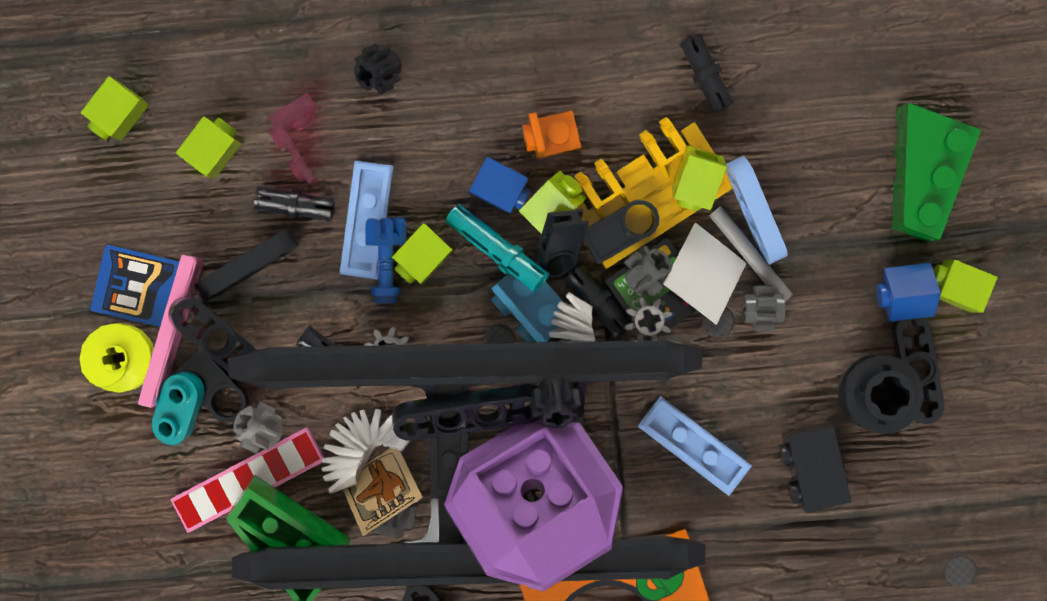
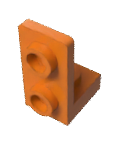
[522,110,581,160]

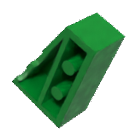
[892,103,981,242]
[226,475,351,601]

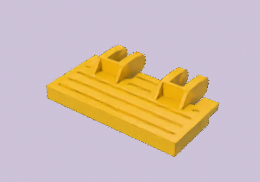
[574,117,733,269]

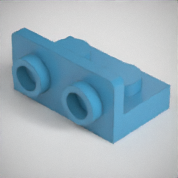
[490,273,564,342]

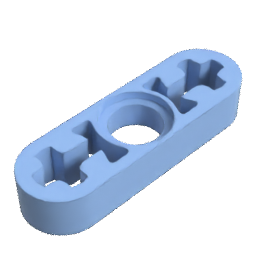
[726,156,788,265]

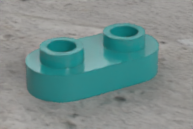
[152,371,204,445]

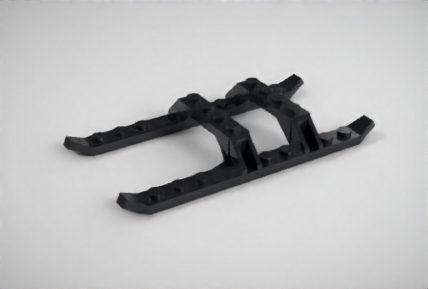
[228,340,706,590]

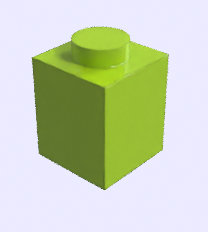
[80,76,149,141]
[176,116,242,180]
[672,145,727,211]
[519,171,587,234]
[392,223,454,284]
[933,259,998,313]

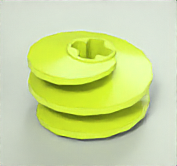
[79,323,154,393]

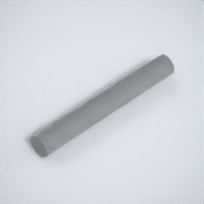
[709,206,793,301]

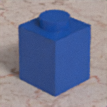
[469,157,531,215]
[876,263,941,322]

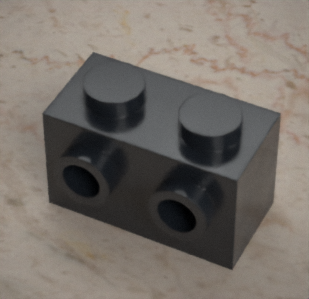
[778,423,852,513]

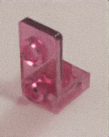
[268,92,321,186]

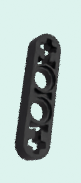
[392,384,541,441]

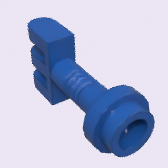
[365,217,406,303]

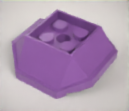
[444,419,623,592]

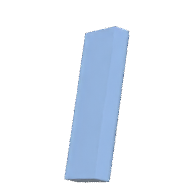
[339,161,394,280]
[637,396,752,496]

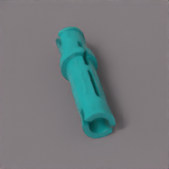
[445,204,549,293]

